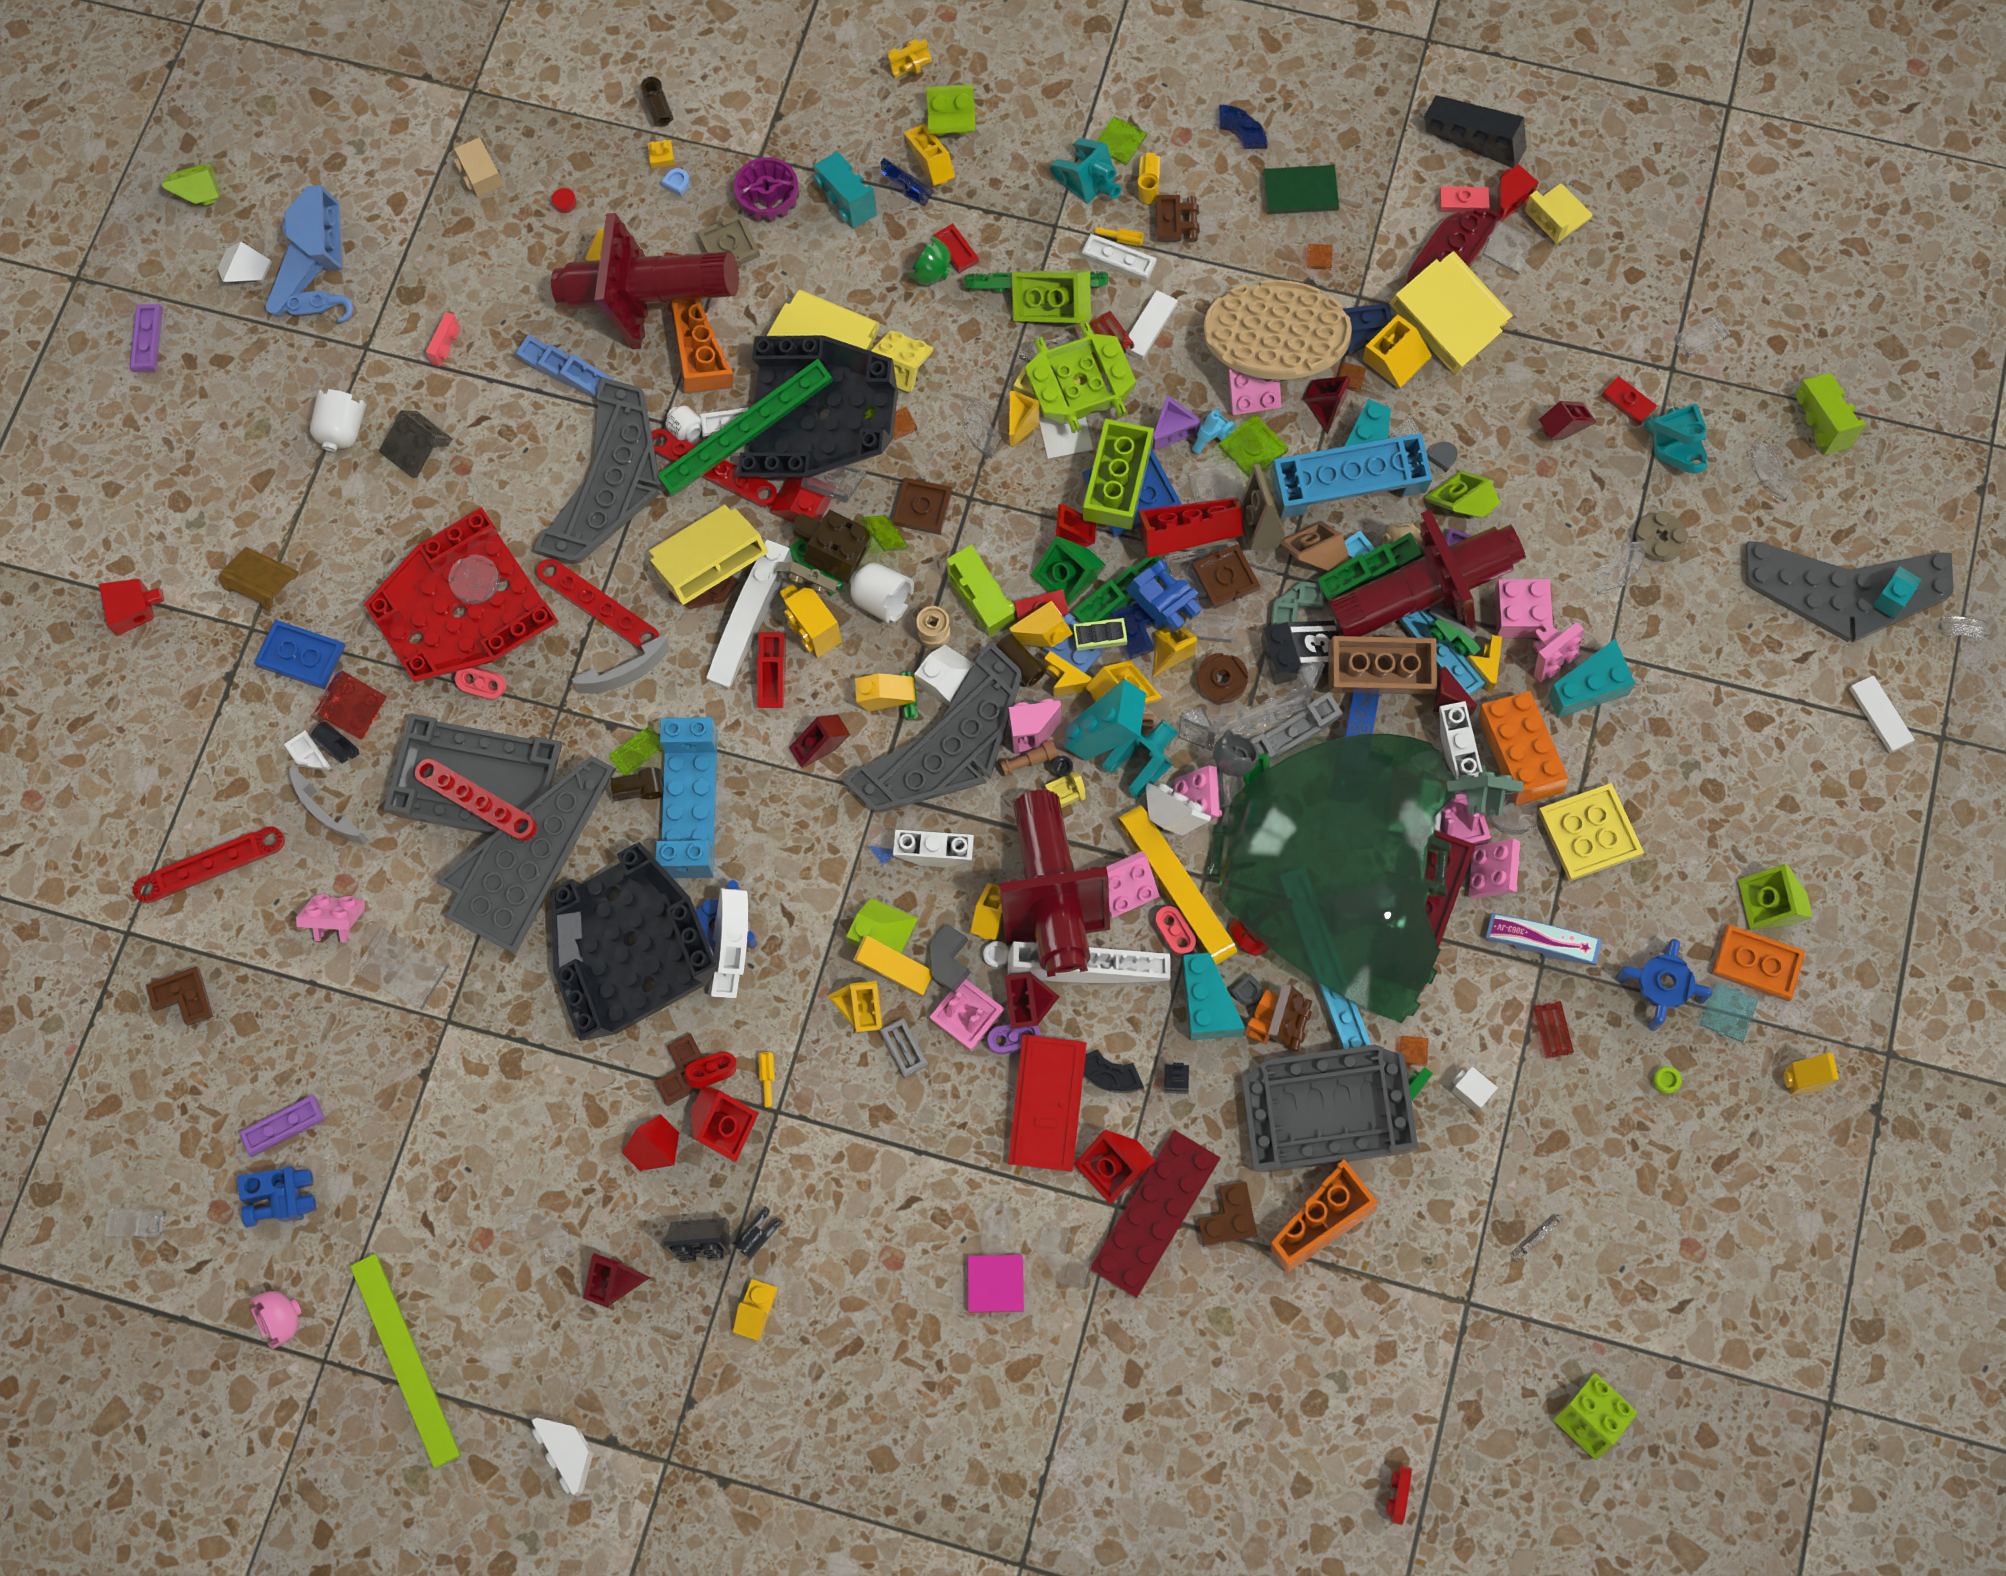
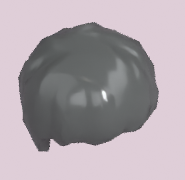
[1213,730,1259,777]

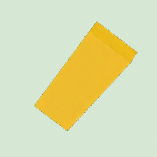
[853,936,932,996]

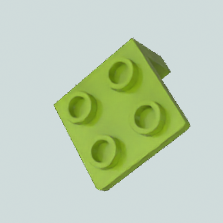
[926,84,975,136]
[1553,1373,1638,1460]

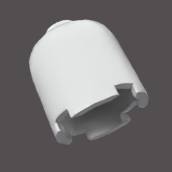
[310,389,367,452]
[850,562,914,623]

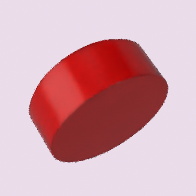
[552,188,577,213]

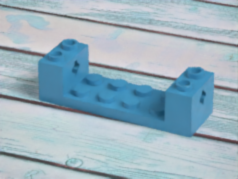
[1270,433,1433,519]
[656,717,718,878]

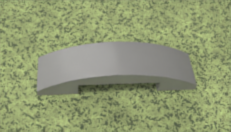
[572,635,670,693]
[1251,692,1343,762]
[289,767,369,844]

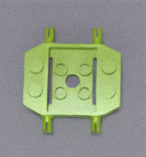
[1025,322,1136,433]

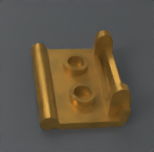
[219,547,298,610]

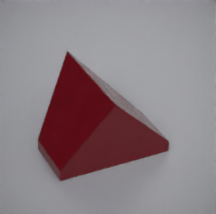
[1303,376,1350,435]
[1433,666,1477,717]
[1004,972,1060,1029]
[583,1253,650,1308]

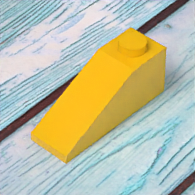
[904,124,955,186]

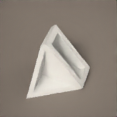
[217,242,272,282]

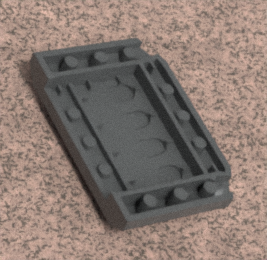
[1242,1045,1419,1172]

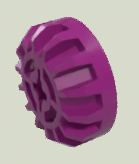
[734,157,799,221]

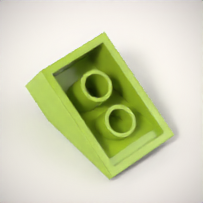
[1012,270,1091,323]

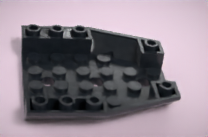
[737,335,898,478]
[550,842,718,1041]

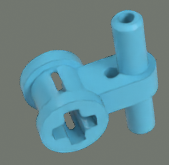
[1192,409,1236,453]

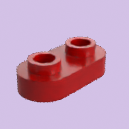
[685,1052,736,1088]
[1386,1465,1412,1525]

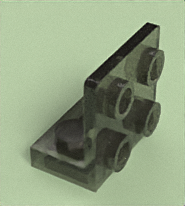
[379,410,453,478]

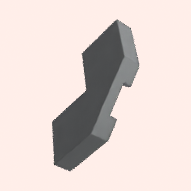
[930,924,971,993]

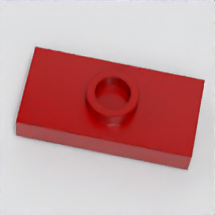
[1602,376,1657,425]
[1013,589,1069,622]

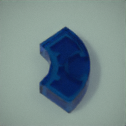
[1219,104,1268,149]

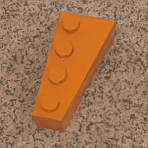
[671,299,733,393]
[1271,1159,1378,1274]

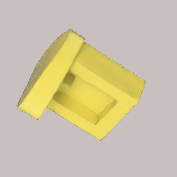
[1045,771,1086,808]

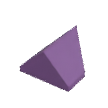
[1152,395,1201,451]

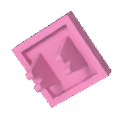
[1228,367,1281,415]
[1533,622,1584,683]
[1174,765,1222,820]
[1439,794,1491,845]
[1468,839,1520,899]
[1106,851,1160,918]
[296,894,365,943]
[929,979,1005,1052]

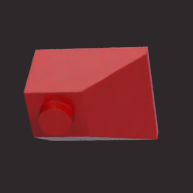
[770,478,836,523]
[691,1087,759,1162]
[1074,1129,1156,1204]

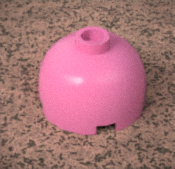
[249,1291,301,1349]

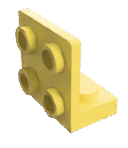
[1525,184,1592,244]
[871,331,933,393]

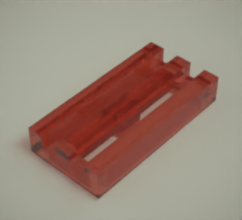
[1090,311,1135,353]
[1533,1001,1574,1059]

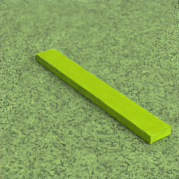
[350,1254,462,1469]

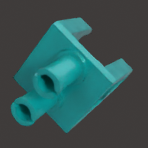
[1049,138,1122,204]
[1644,403,1708,473]
[1102,719,1179,799]

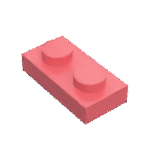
[426,312,460,367]

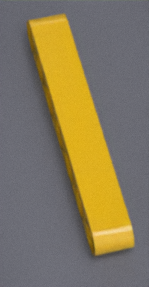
[1118,805,1238,965]

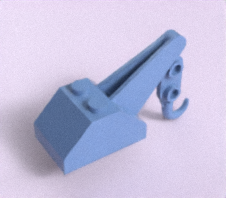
[266,185,353,323]

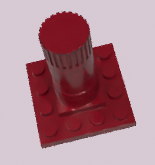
[551,213,739,349]
[1328,509,1526,637]
[999,789,1110,977]

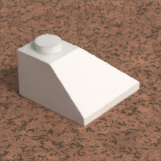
[914,644,975,706]

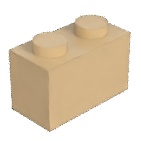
[454,137,503,197]

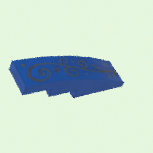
[1339,693,1379,775]

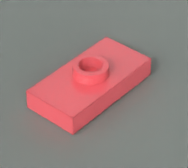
[1440,186,1489,212]

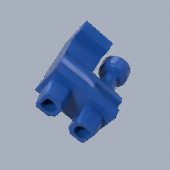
[1126,559,1202,633]
[237,1166,317,1228]

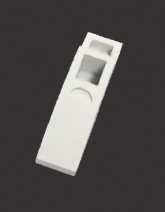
[708,888,748,998]

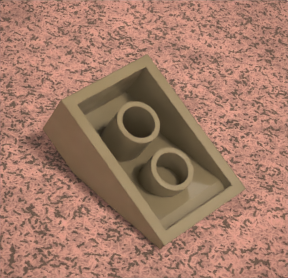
[1240,464,1285,550]

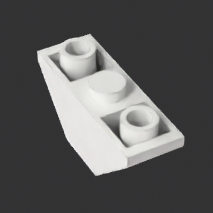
[1439,701,1482,780]
[1146,783,1211,836]
[893,830,974,868]
[532,1418,593,1497]

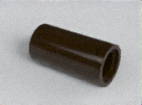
[996,634,1046,687]

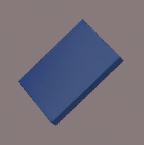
[254,620,346,690]

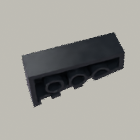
[1424,95,1527,168]

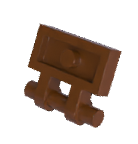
[1156,195,1200,242]
[1268,984,1312,1052]

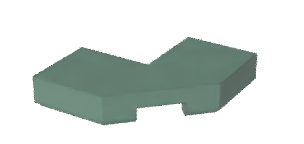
[1271,581,1325,626]

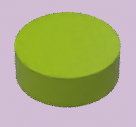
[1653,1066,1682,1095]

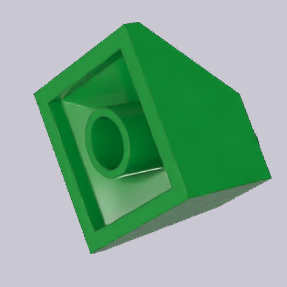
[1031,536,1106,607]

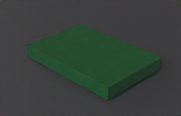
[1263,165,1339,214]

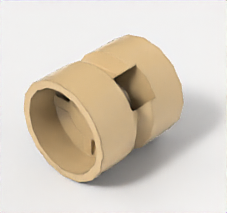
[916,606,951,650]

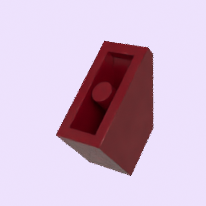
[1538,401,1596,440]
[789,714,850,768]

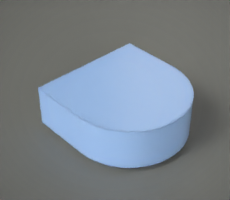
[661,168,690,197]

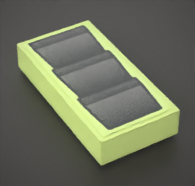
[1073,618,1127,651]

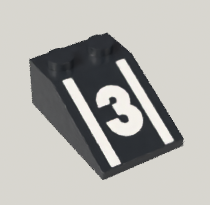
[1261,620,1339,685]

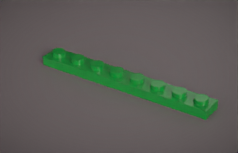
[658,359,834,497]

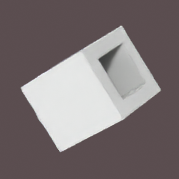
[1452,1067,1498,1113]

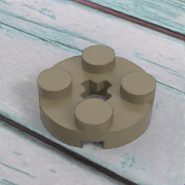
[1635,511,1688,562]

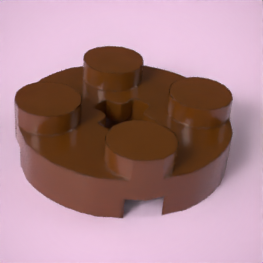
[1197,653,1248,705]

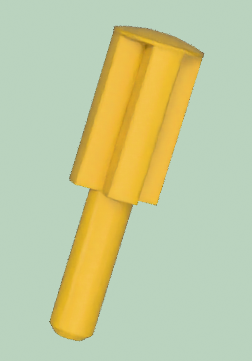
[1095,227,1144,247]
[758,1052,775,1108]

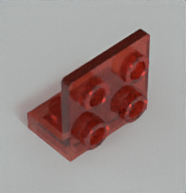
[311,670,386,739]

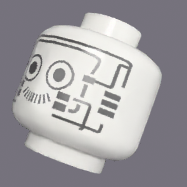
[666,406,702,442]

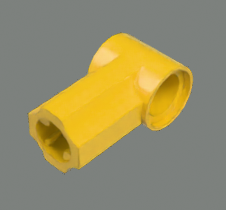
[1138,153,1161,204]

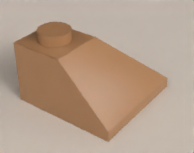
[1279,521,1350,571]

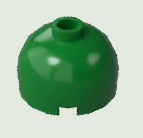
[907,236,952,286]

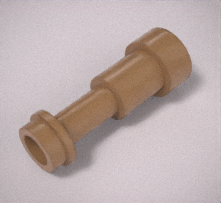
[1000,740,1058,776]

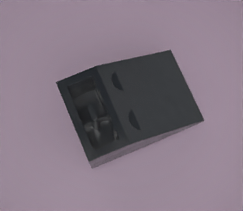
[664,1218,731,1263]

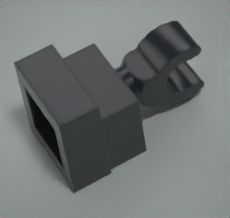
[1164,1062,1189,1094]

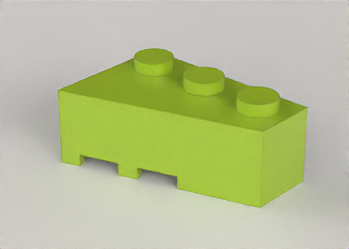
[1796,372,1867,455]
[946,544,1016,637]

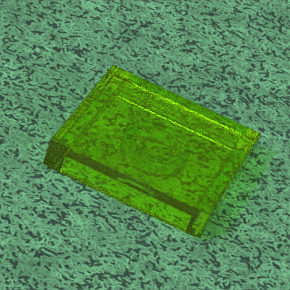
[1219,415,1289,477]

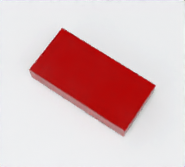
[933,224,979,274]

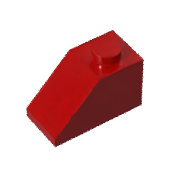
[1497,164,1539,222]

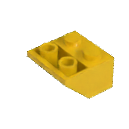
[1363,314,1432,390]

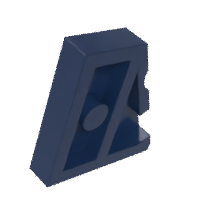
[1343,303,1392,356]

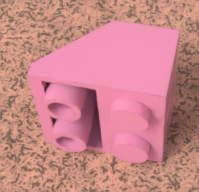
[1009,699,1061,754]

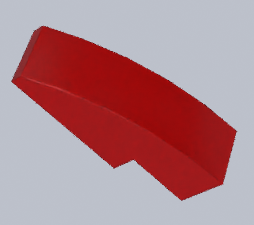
[757,632,786,708]

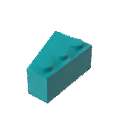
[813,151,877,229]
[1344,399,1391,447]
[1548,639,1636,718]
[1064,679,1146,761]
[1182,953,1245,1041]

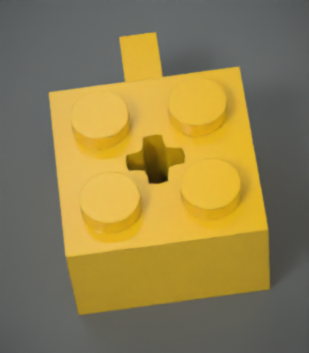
[780,584,842,658]

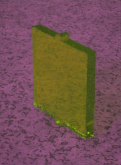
[1097,116,1147,166]
[860,515,909,552]

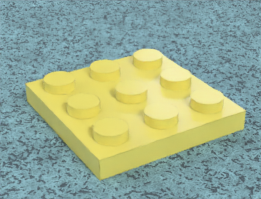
[1538,783,1644,882]

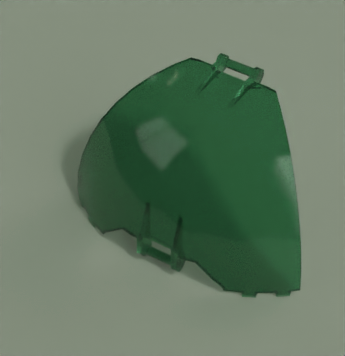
[1207,734,1455,1023]

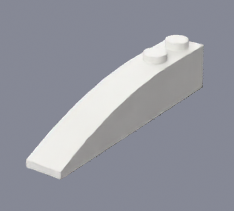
[706,540,793,689]
[1008,941,1171,983]

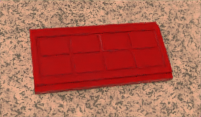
[1008,1035,1087,1172]

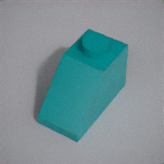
[1872,566,1922,619]

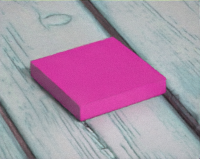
[968,1255,1024,1313]

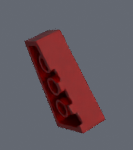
[1139,497,1243,558]

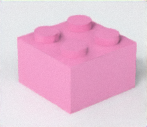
[1494,579,1553,638]

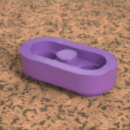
[987,1024,1041,1055]

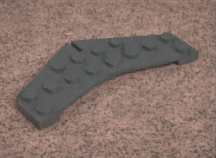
[534,377,662,564]
[1745,541,1954,642]
[843,642,1022,813]

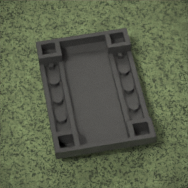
[384,713,562,835]

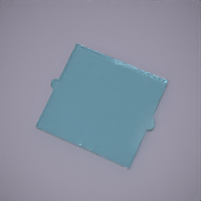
[1700,983,1758,1043]

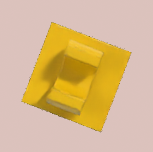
[648,140,675,168]

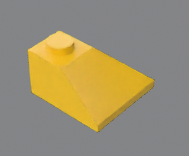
[1086,660,1162,705]

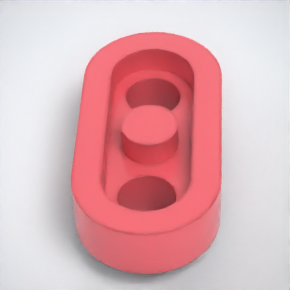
[455,667,506,699]
[1156,906,1196,957]

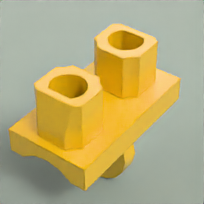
[887,39,932,78]

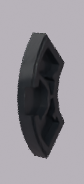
[1083,1049,1144,1093]

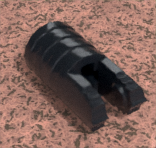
[311,721,360,764]
[733,1206,783,1260]

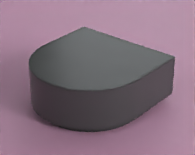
[1427,442,1458,472]
[1230,973,1263,1006]

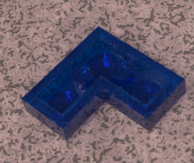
[1111,603,1156,660]

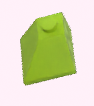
[162,162,220,205]
[1424,470,1501,517]
[1738,864,1813,930]
[846,898,918,954]

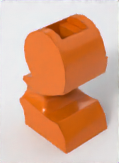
[1244,990,1279,1045]

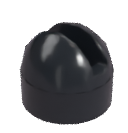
[1051,756,1073,777]

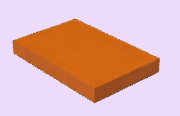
[1711,924,1806,1001]

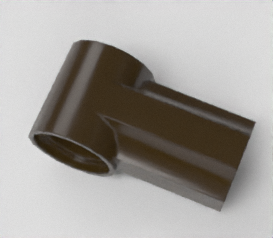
[641,76,674,127]
[610,767,664,801]

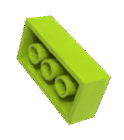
[1083,419,1154,530]

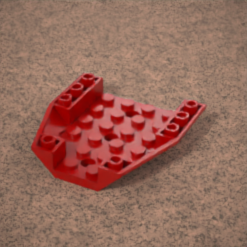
[364,507,559,683]

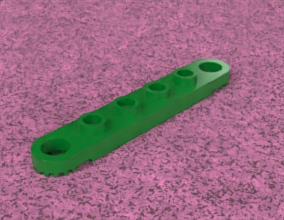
[964,271,1108,292]

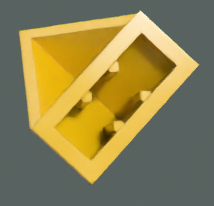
[1009,391,1039,446]
[1152,626,1197,678]
[827,981,883,1032]

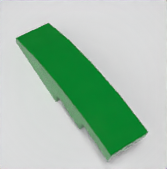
[1317,532,1424,601]
[1072,556,1172,623]

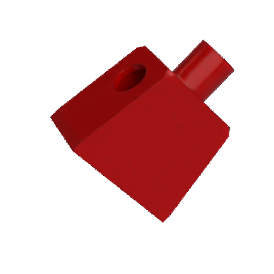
[99,579,165,636]

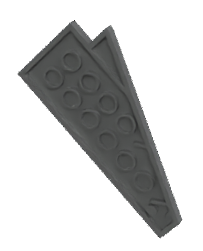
[437,756,616,954]

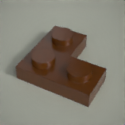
[146,966,214,1026]
[1198,1182,1258,1247]

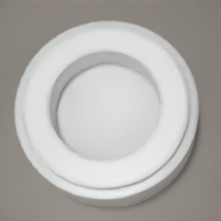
[983,941,1009,969]

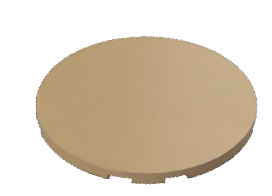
[1204,280,1352,380]

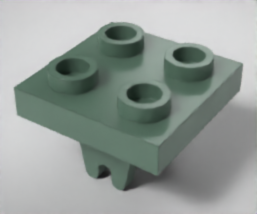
[1448,772,1523,817]

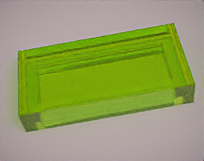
[608,726,663,776]

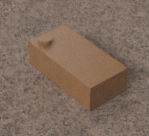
[1328,636,1437,695]

